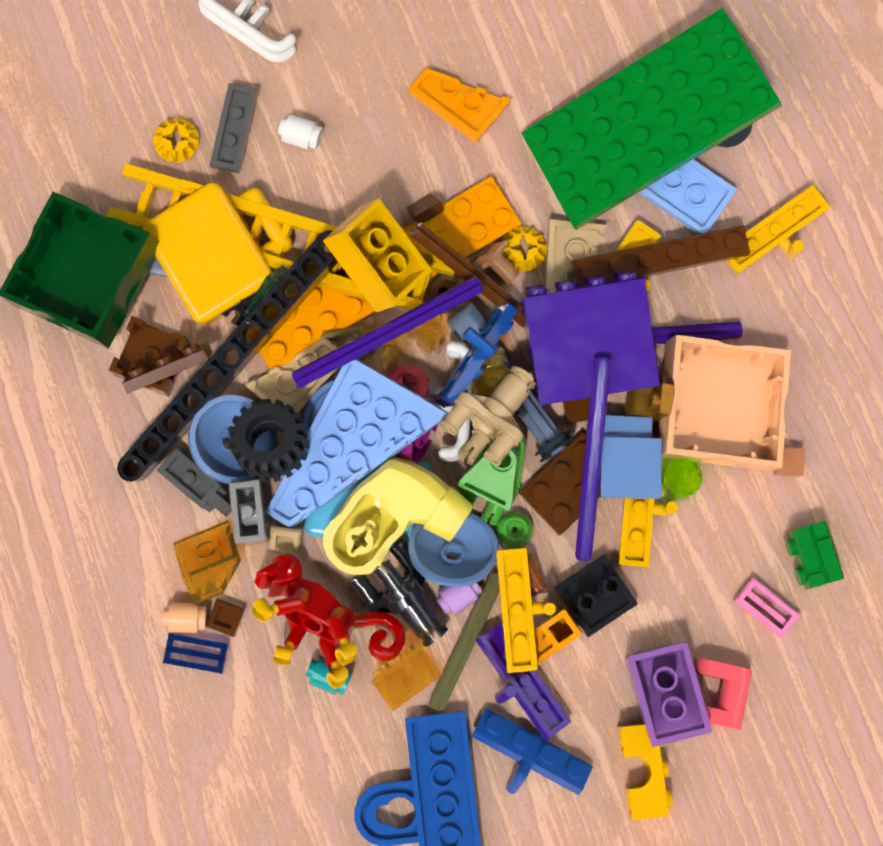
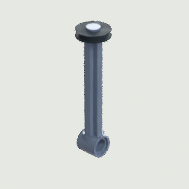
[446,303,576,462]

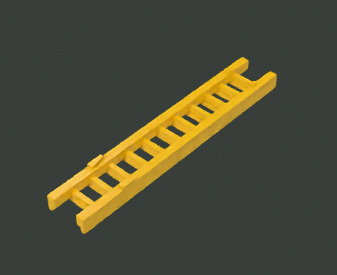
[106,163,457,323]

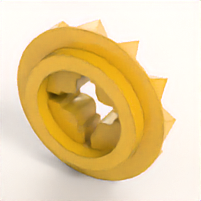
[152,117,199,163]
[502,225,547,272]

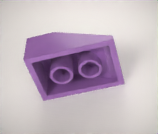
[625,642,712,747]

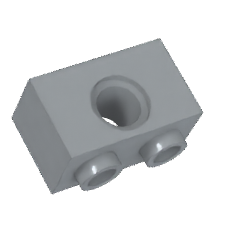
[229,480,269,546]

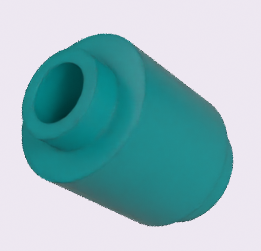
[305,656,353,695]

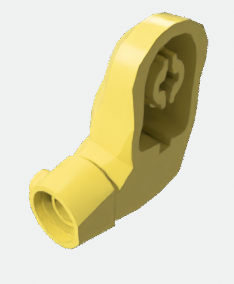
[323,457,474,575]

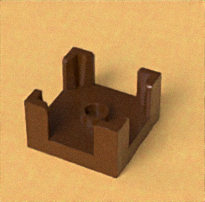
[109,316,191,397]

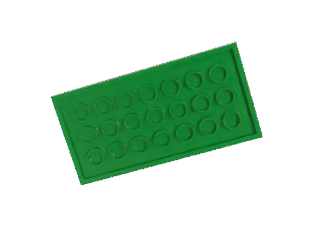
[521,7,782,230]

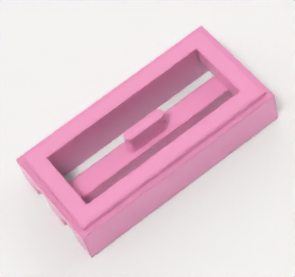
[733,577,800,639]

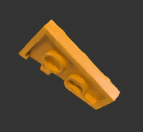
[408,68,511,144]

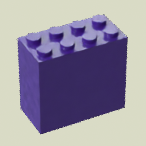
[519,270,660,405]

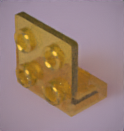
[380,322,445,376]
[370,644,442,711]

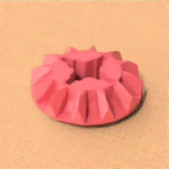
[388,365,430,398]

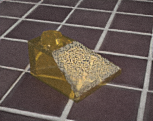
[173,520,241,605]

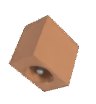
[773,447,805,477]

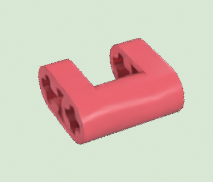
[694,658,753,730]

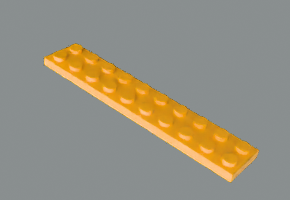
[247,176,522,370]

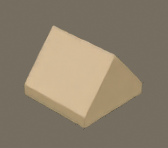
[270,524,303,554]

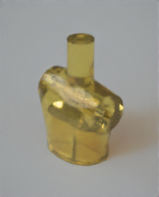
[472,347,510,398]

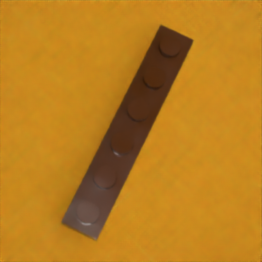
[571,225,750,284]

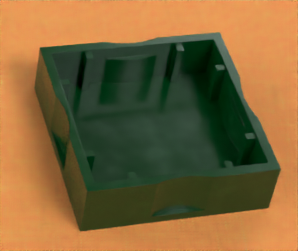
[0,191,159,349]

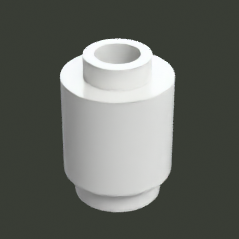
[278,114,323,150]

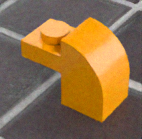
[534,609,583,665]

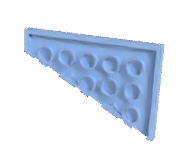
[265,359,449,527]

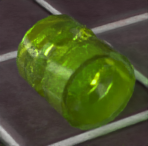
[661,459,703,502]

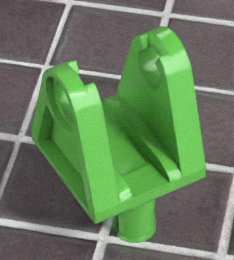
[457,435,526,525]

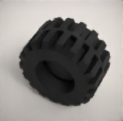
[228,399,309,482]

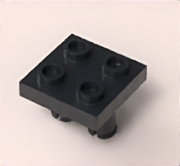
[554,554,638,638]

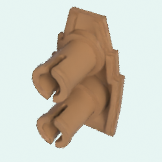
[454,240,520,305]

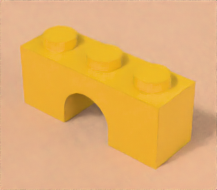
[617,723,673,821]

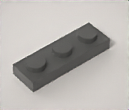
[210,83,258,174]

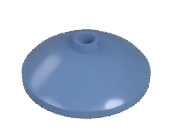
[188,395,277,484]
[408,513,499,587]

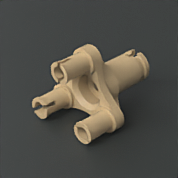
[440,366,536,466]

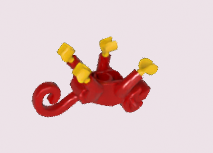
[251,554,405,689]

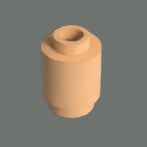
[162,602,207,633]

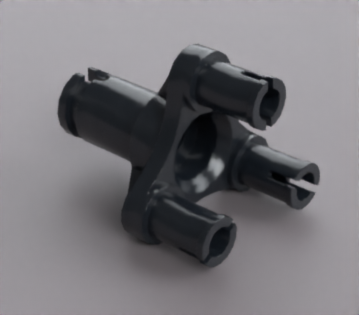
[348,538,448,647]

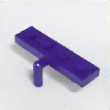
[475,622,571,741]

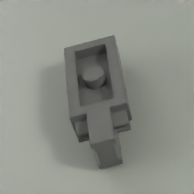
[157,448,232,517]

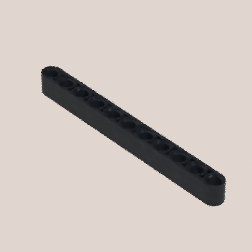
[117,230,338,482]

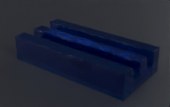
[163,633,229,674]

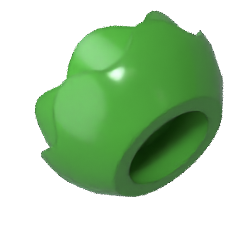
[496,512,533,548]

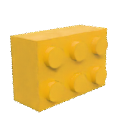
[322,198,432,313]

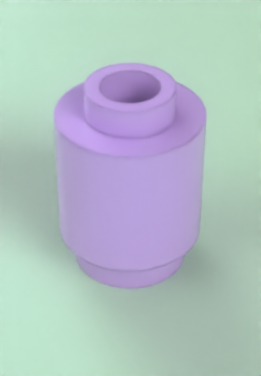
[436,583,482,615]

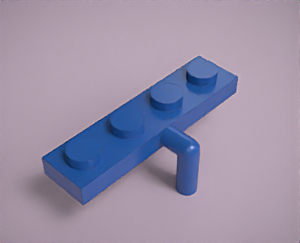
[435,303,518,408]
[471,708,593,795]

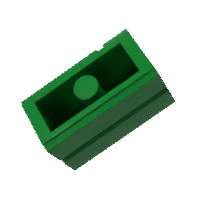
[785,521,845,590]

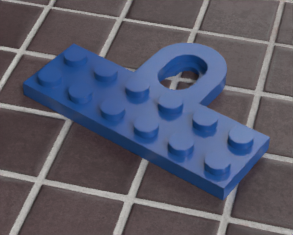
[354,711,481,846]

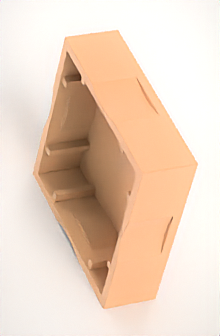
[658,335,791,472]

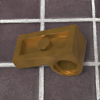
[624,383,674,422]

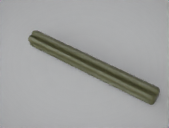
[429,572,499,712]

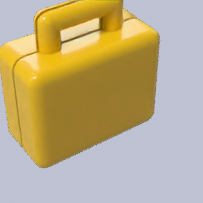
[142,182,292,325]

